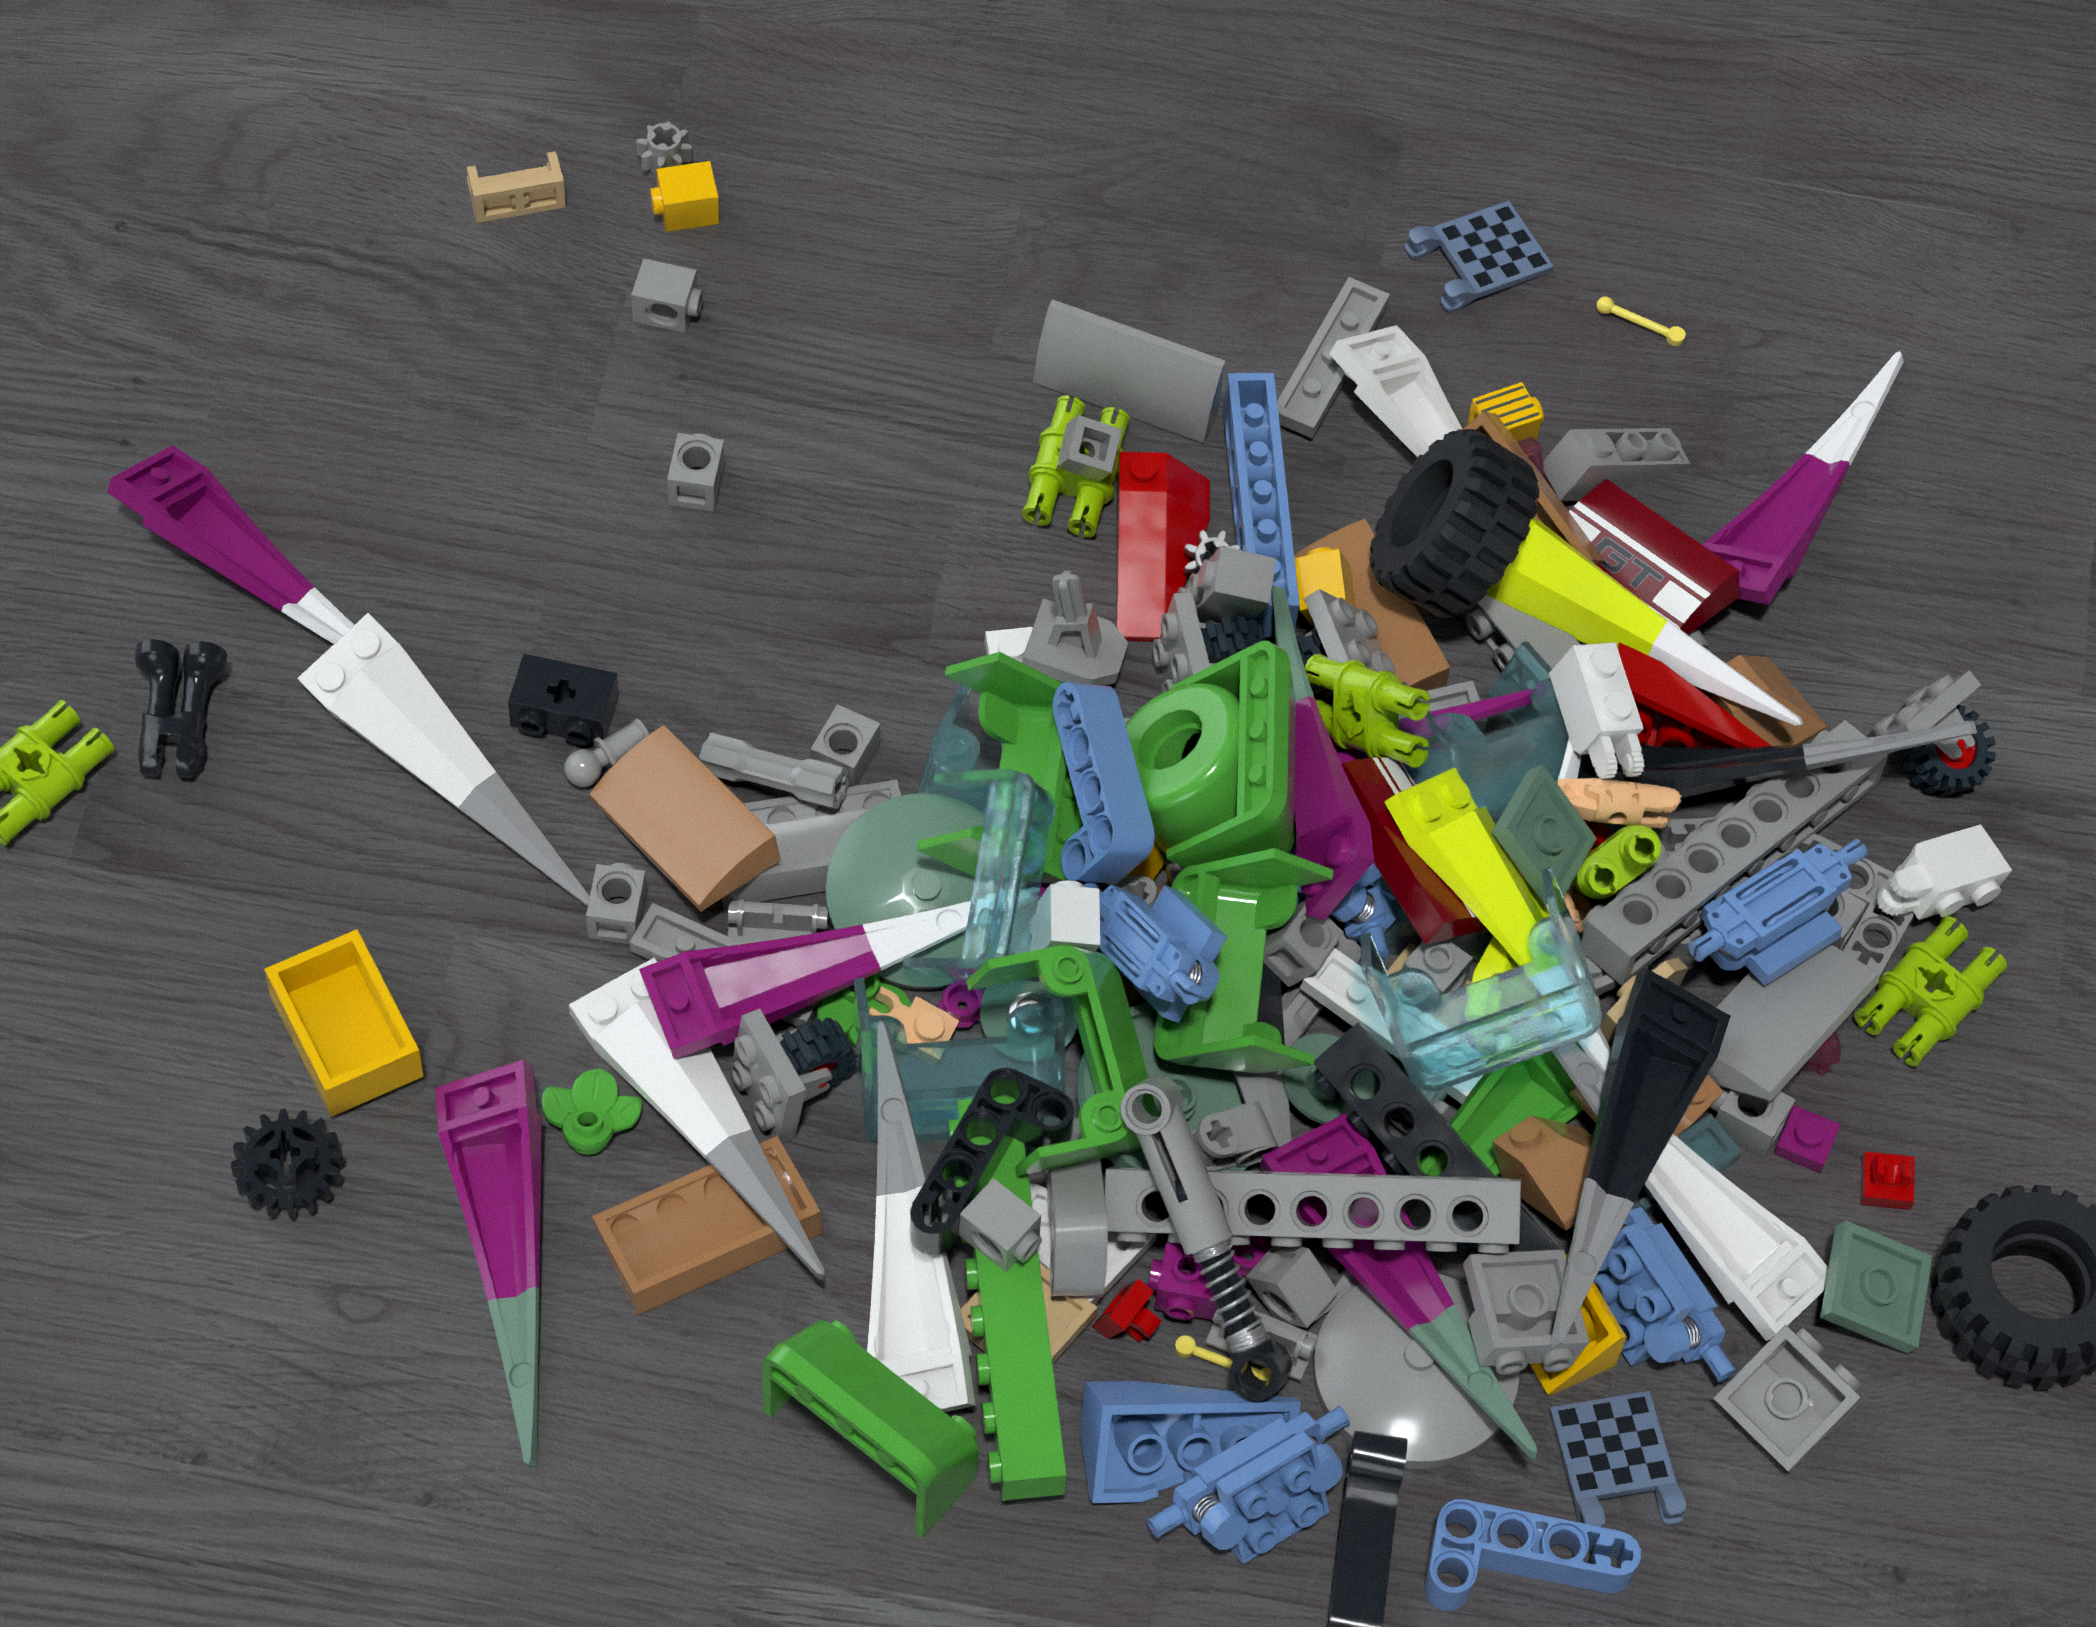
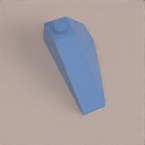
[1080,1381,1301,1503]

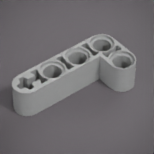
[1043,1118,1108,1296]

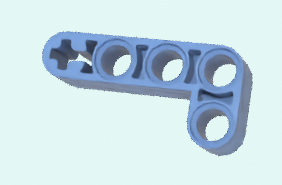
[1052,682,1155,884]
[1424,1499,1641,1611]

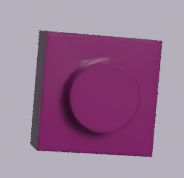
[1774,1105,1841,1173]

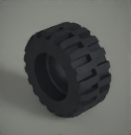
[1369,429,1539,618]
[1932,1184,2096,1390]

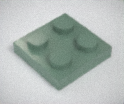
[1492,765,1597,906]
[1820,1220,1932,1353]

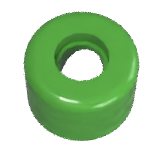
[1125,683,1239,854]

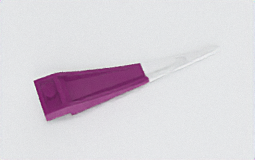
[1703,351,1904,605]
[107,445,354,644]
[639,886,1036,1060]

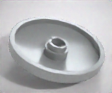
[1312,1274,1520,1469]

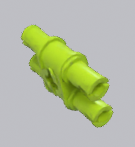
[1022,395,1130,537]
[1305,654,1431,768]
[0,700,115,846]
[1573,825,1661,899]
[1854,916,2008,1066]

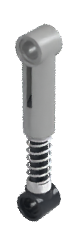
[1120,1075,1292,1401]

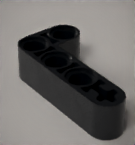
[910,1067,1074,1255]
[1327,1430,1408,1627]

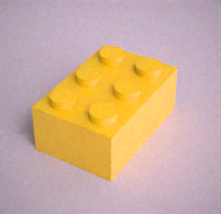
[264,929,424,1117]

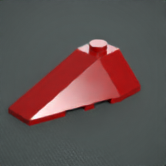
[1116,451,1210,642]
[1567,642,1771,787]

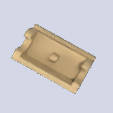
[466,151,566,223]

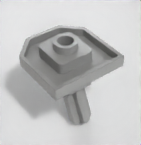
[1022,570,1128,686]

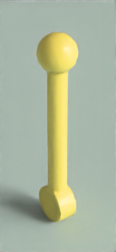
[1596,296,1686,346]
[1175,1335,1272,1381]

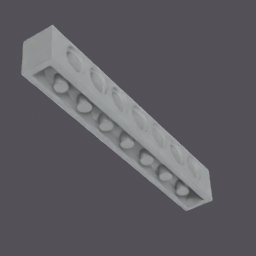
[1579,720,1889,986]
[1105,1167,1521,1253]

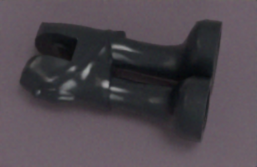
[135,639,227,778]

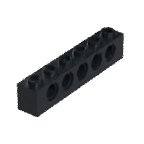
[1314,1022,1560,1254]

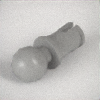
[564,718,649,787]

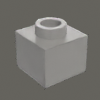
[1056,415,1122,481]

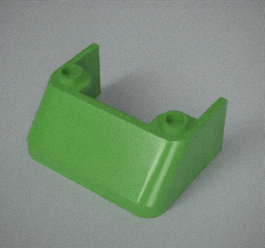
[1166,641,1296,868]
[916,652,1083,884]
[1154,848,1333,1073]
[966,945,1159,1176]
[762,1320,979,1539]

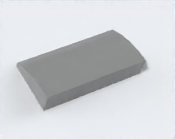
[1033,299,1226,443]
[722,779,901,908]
[1708,944,1879,1101]

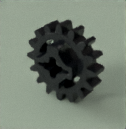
[230,1108,344,1219]

